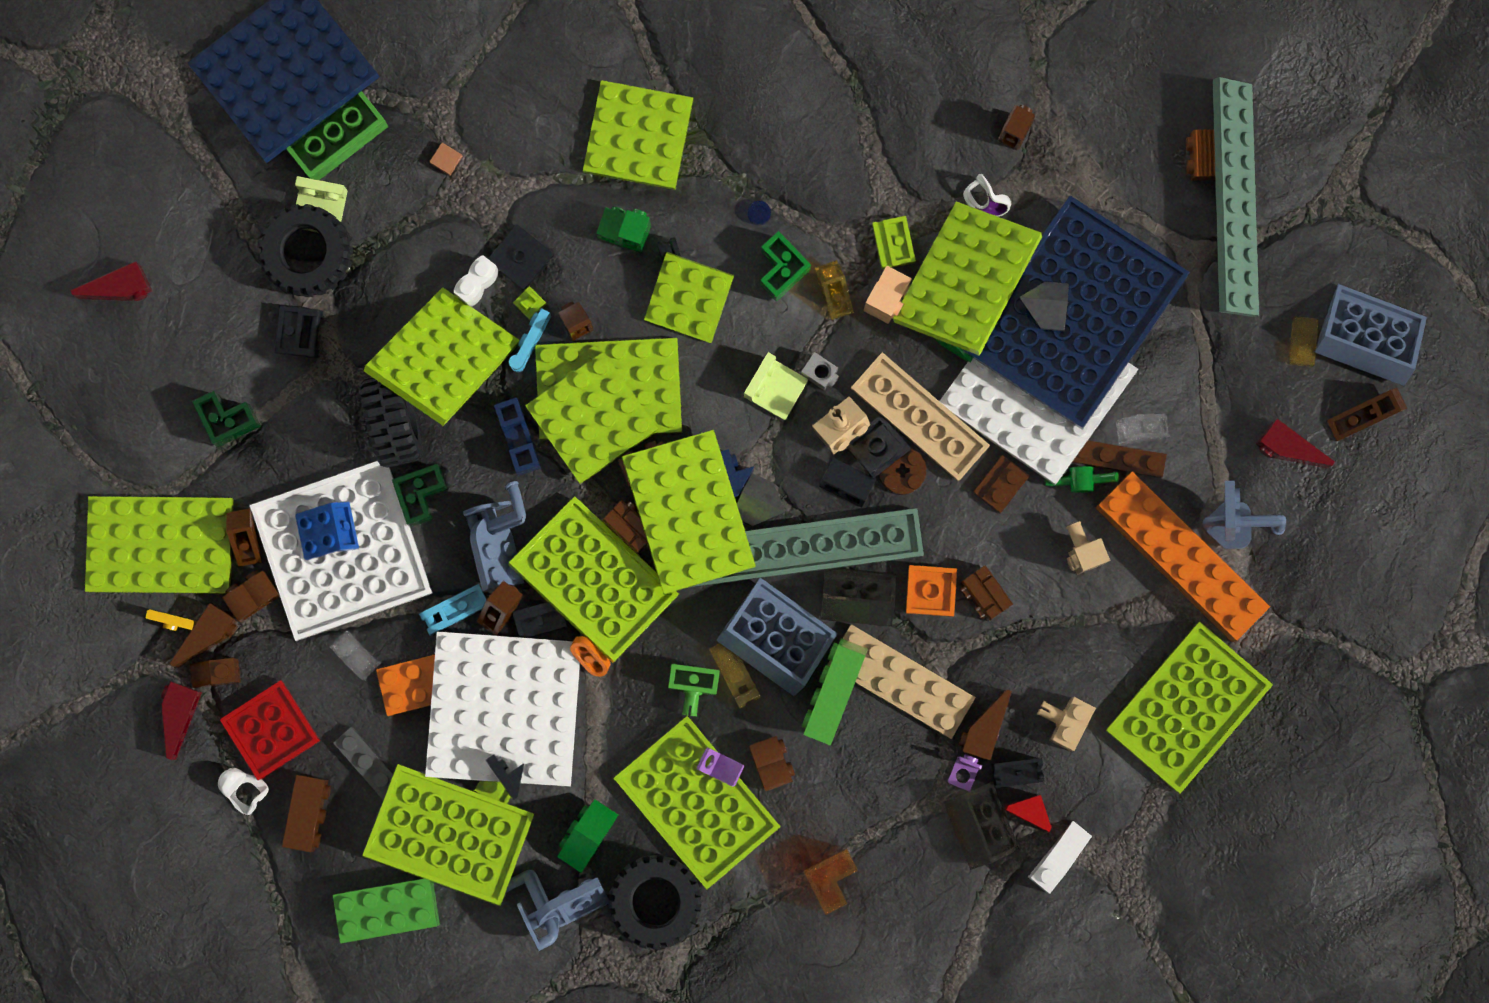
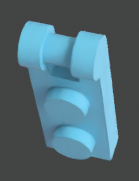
[509,308,551,372]
[419,584,487,636]

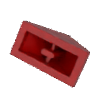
[1004,795,1052,832]

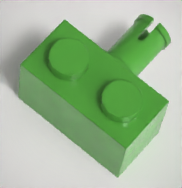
[668,664,720,717]

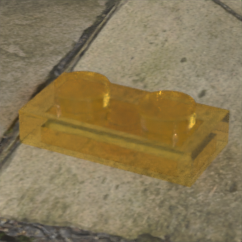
[1289,317,1318,367]

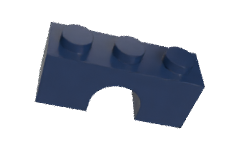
[494,398,541,476]

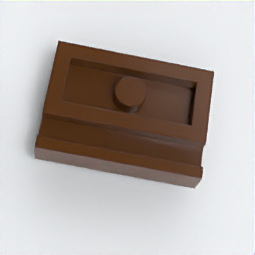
[973,455,1030,513]

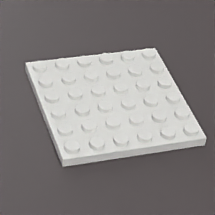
[939,358,1138,485]
[250,461,433,641]
[425,632,580,787]

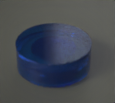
[747,201,771,226]

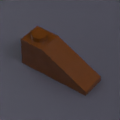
[1327,387,1407,442]
[170,603,238,668]
[958,690,1012,760]

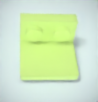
[295,176,348,233]
[744,352,808,420]

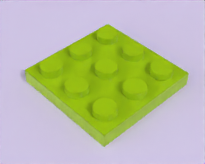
[644,252,734,343]

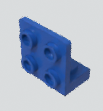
[295,502,359,560]

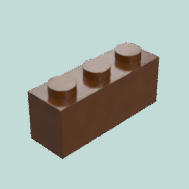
[282,775,331,852]

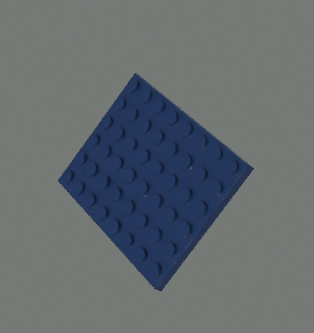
[963,196,1190,430]

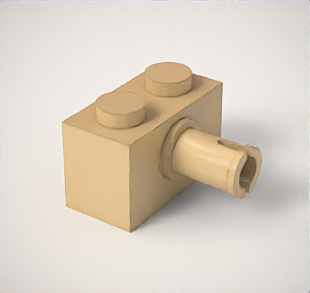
[812,397,871,454]
[1066,521,1110,575]
[1037,697,1096,751]

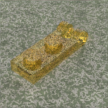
[709,643,761,709]

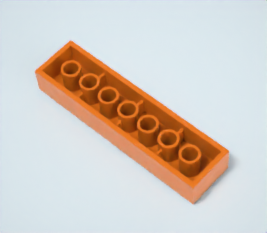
[1095,472,1270,642]

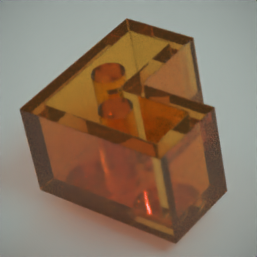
[803,848,858,915]

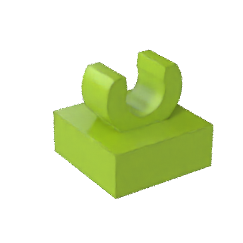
[513,286,547,320]

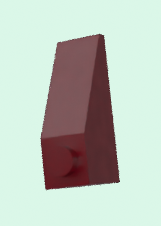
[70,261,152,301]
[1256,419,1335,468]
[161,682,202,760]

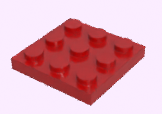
[220,680,321,780]

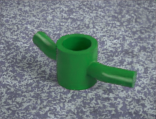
[1044,466,1119,493]

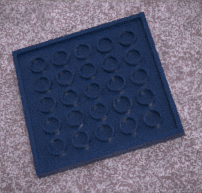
[188,0,380,163]

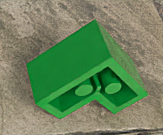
[596,206,651,253]
[760,231,811,302]
[557,799,619,873]

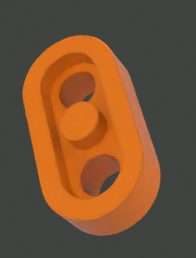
[570,636,610,677]

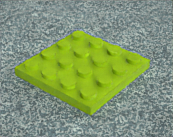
[583,80,693,190]
[525,351,658,484]

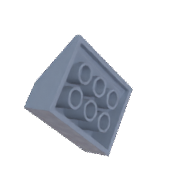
[1315,284,1427,386]
[716,578,838,696]

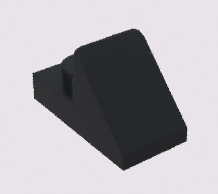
[485,754,524,800]

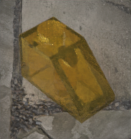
[815,260,854,320]

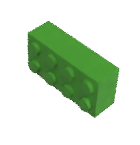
[286,91,388,180]
[801,638,868,746]
[333,879,440,943]

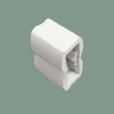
[454,256,499,307]

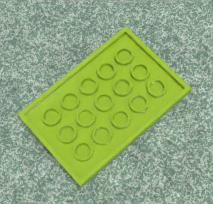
[893,201,1042,356]
[364,287,520,426]
[535,338,682,440]
[622,430,756,595]
[85,496,233,594]
[508,496,679,663]
[1106,621,1273,794]
[614,716,781,889]
[362,764,534,906]

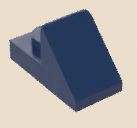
[721,449,754,499]

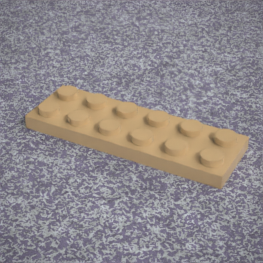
[851,352,990,482]
[827,624,976,739]

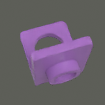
[697,747,744,787]
[948,754,982,791]

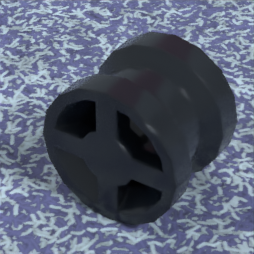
[657,237,681,262]

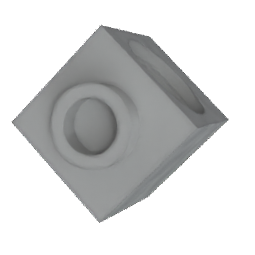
[801,352,839,390]

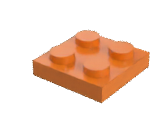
[906,565,957,617]

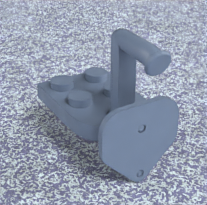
[463,481,526,591]
[1202,481,1286,549]
[504,870,609,951]

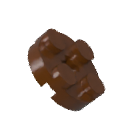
[879,448,926,495]

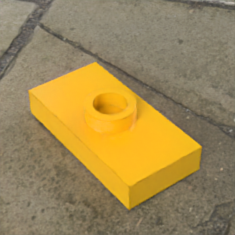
[145,609,197,631]

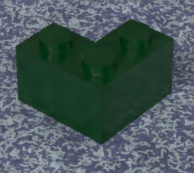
[192,391,261,447]
[392,464,448,528]

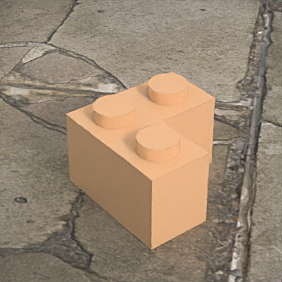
[864,266,912,324]

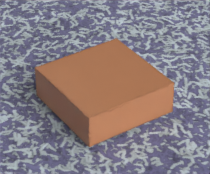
[430,143,463,176]

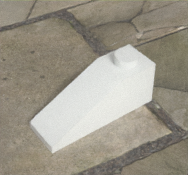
[1028,821,1092,894]

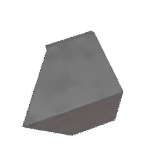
[1020,282,1069,331]
[737,473,785,526]

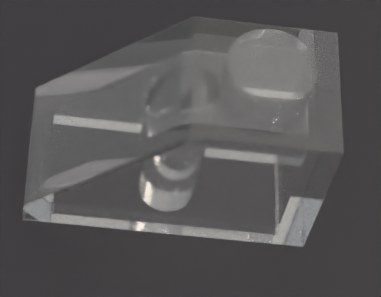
[1116,414,1170,444]
[330,630,381,680]

